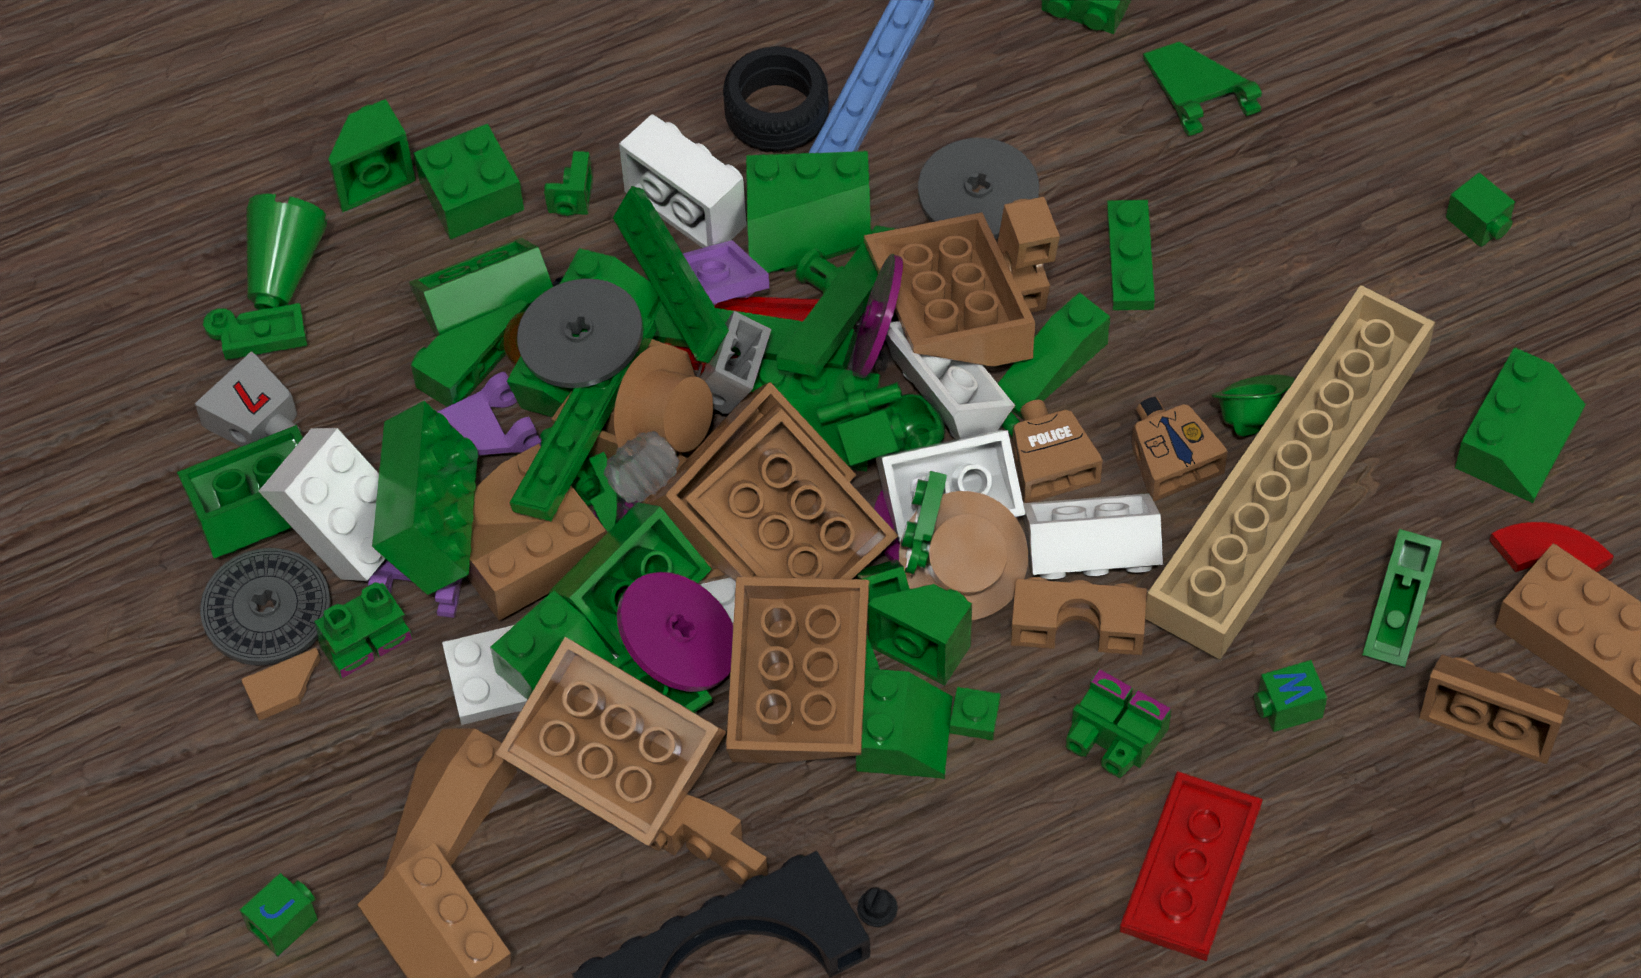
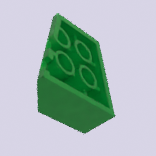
[746,151,871,273]

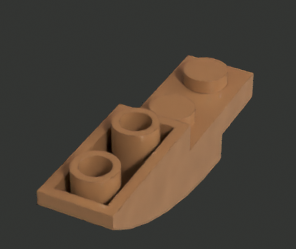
[650,795,768,885]

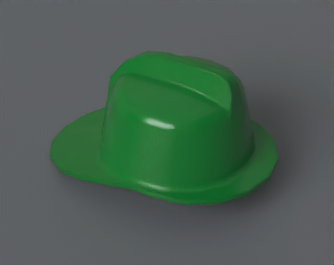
[1211,374,1295,436]

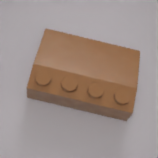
[864,212,1035,367]
[646,382,856,581]
[684,404,898,579]
[726,577,869,763]
[496,637,726,846]

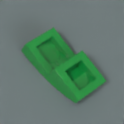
[589,452,624,533]

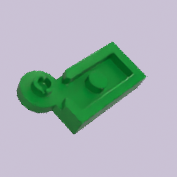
[203,303,307,360]
[901,471,947,574]

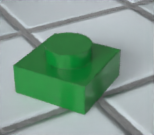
[950,687,1001,740]

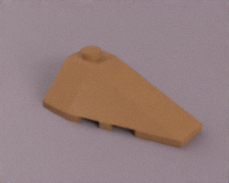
[382,728,517,880]

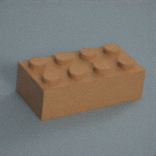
[1495,543,1641,727]

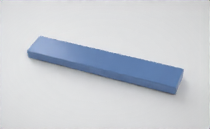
[809,0,934,153]

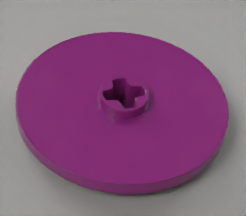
[852,254,903,378]
[617,572,733,692]

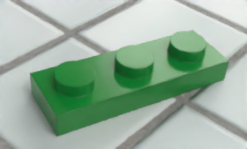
[1107,200,1155,311]

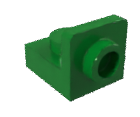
[544,151,593,216]

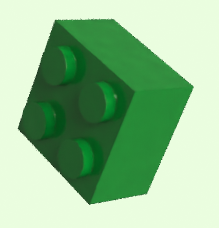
[413,123,524,240]

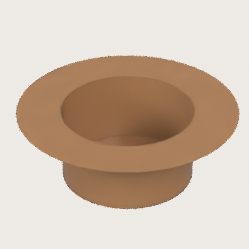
[614,344,713,470]
[899,491,1028,620]

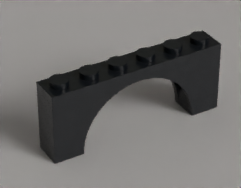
[572,851,870,978]

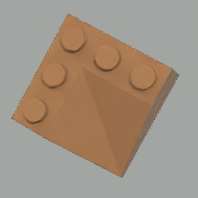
[466,444,607,621]

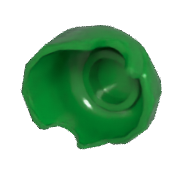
[888,394,945,454]

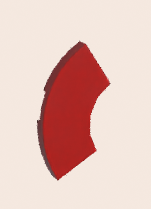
[1489,522,1614,572]

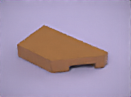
[241,648,321,721]

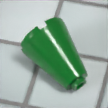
[246,194,328,310]

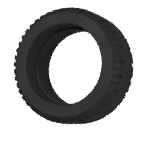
[723,46,829,152]

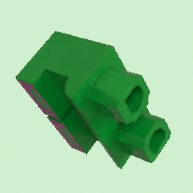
[314,582,413,679]
[1066,669,1172,778]

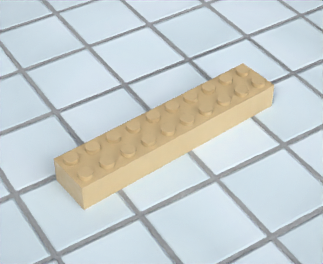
[1145,285,1435,660]

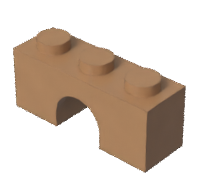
[998,197,1060,312]
[1011,577,1147,655]

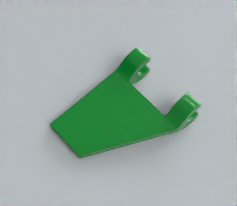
[1143,42,1262,136]

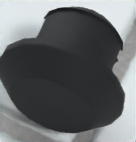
[857,887,898,927]

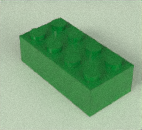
[372,401,478,595]

